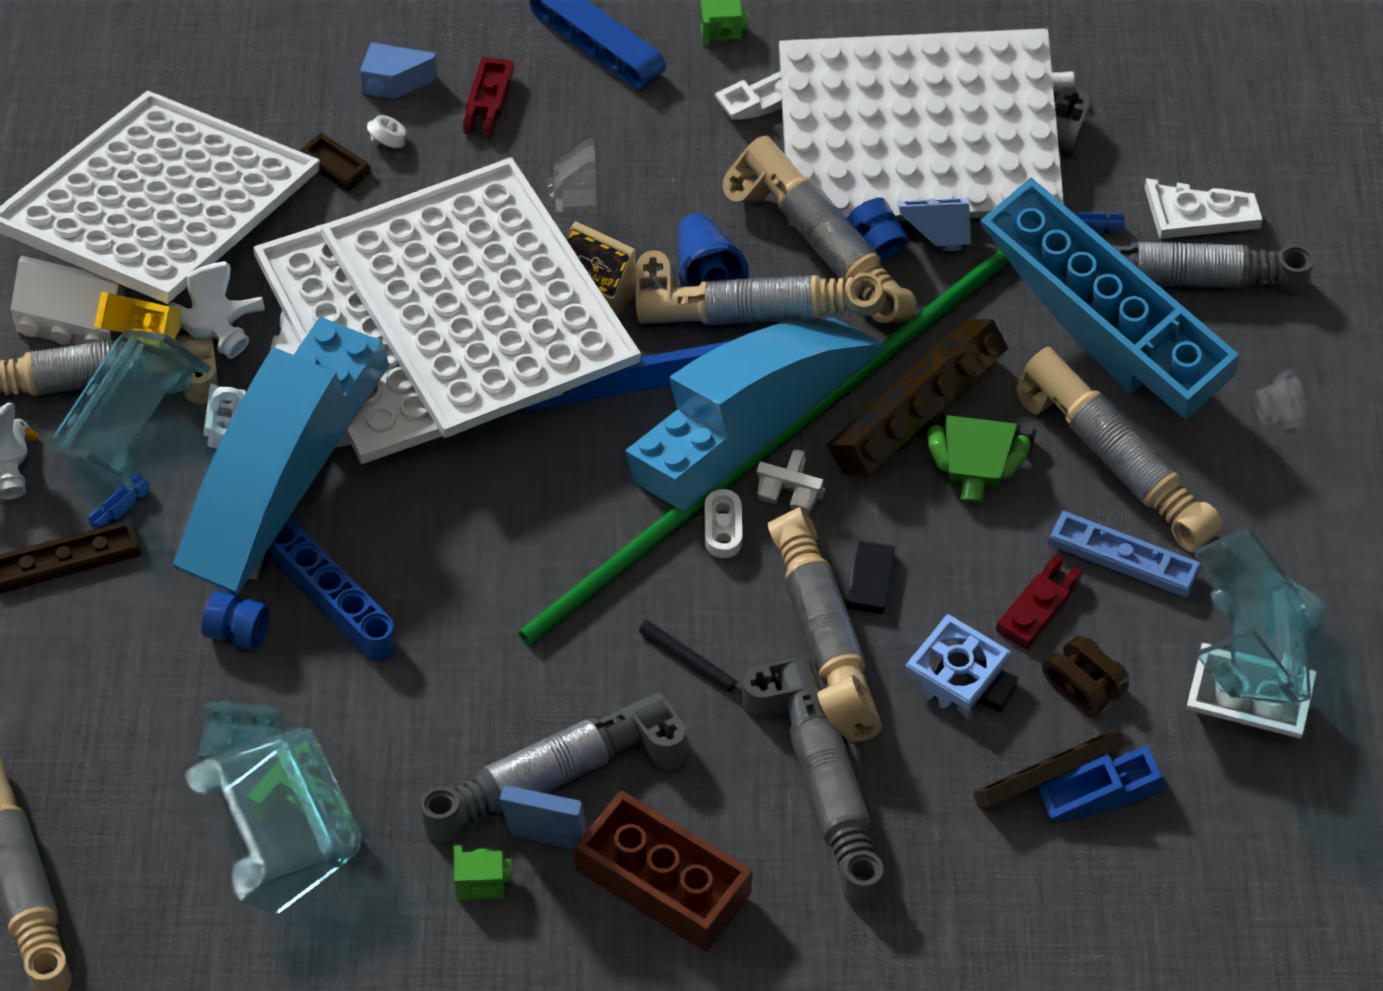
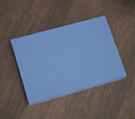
[500,785,588,850]

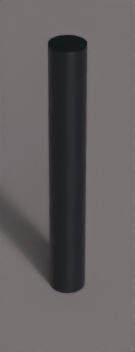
[639,620,737,693]

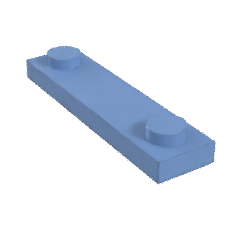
[1048,511,1202,598]

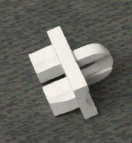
[203,384,246,448]
[757,449,825,514]

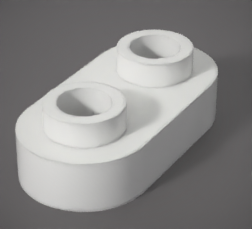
[704,489,742,558]

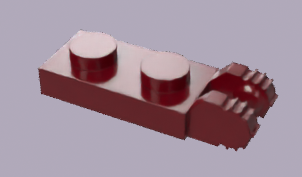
[463,56,514,138]
[996,555,1083,650]

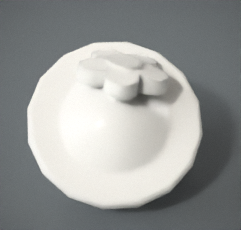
[367,115,406,148]

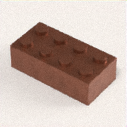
[574,790,753,952]

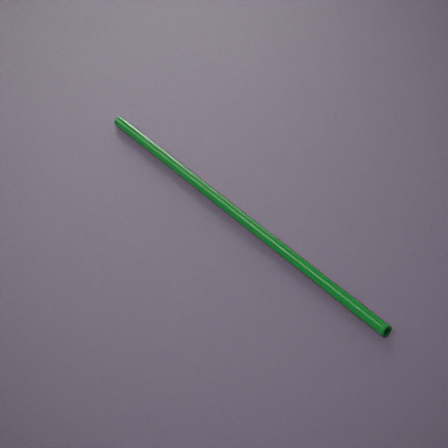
[518,249,1010,646]

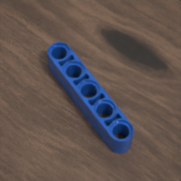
[529,0,666,90]
[269,519,396,661]

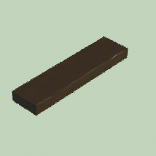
[0,520,142,593]
[973,732,1126,806]

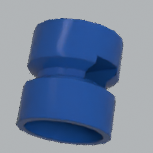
[847,197,909,263]
[201,590,271,652]

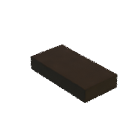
[299,133,371,192]

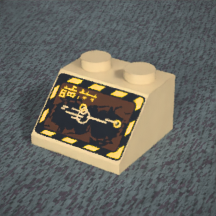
[566,221,636,317]

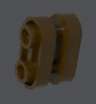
[1042,636,1129,717]

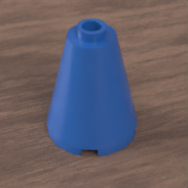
[678,213,749,287]

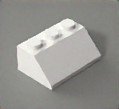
[11,255,126,346]
[1186,643,1317,739]

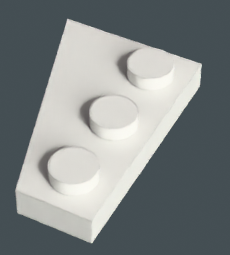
[1144,178,1263,239]

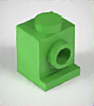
[700,0,748,46]
[454,845,512,900]

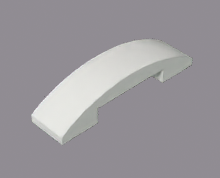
[715,72,782,120]

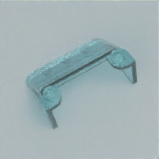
[184,727,361,914]

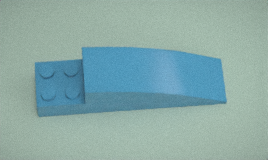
[980,177,1239,420]
[173,317,389,595]
[625,318,885,512]

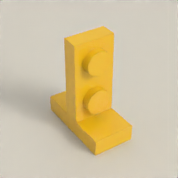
[94,291,182,345]

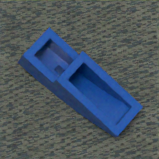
[1037,745,1167,822]

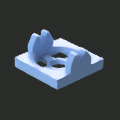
[905,614,1012,711]

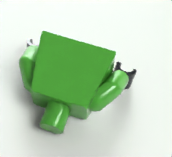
[924,415,1037,504]

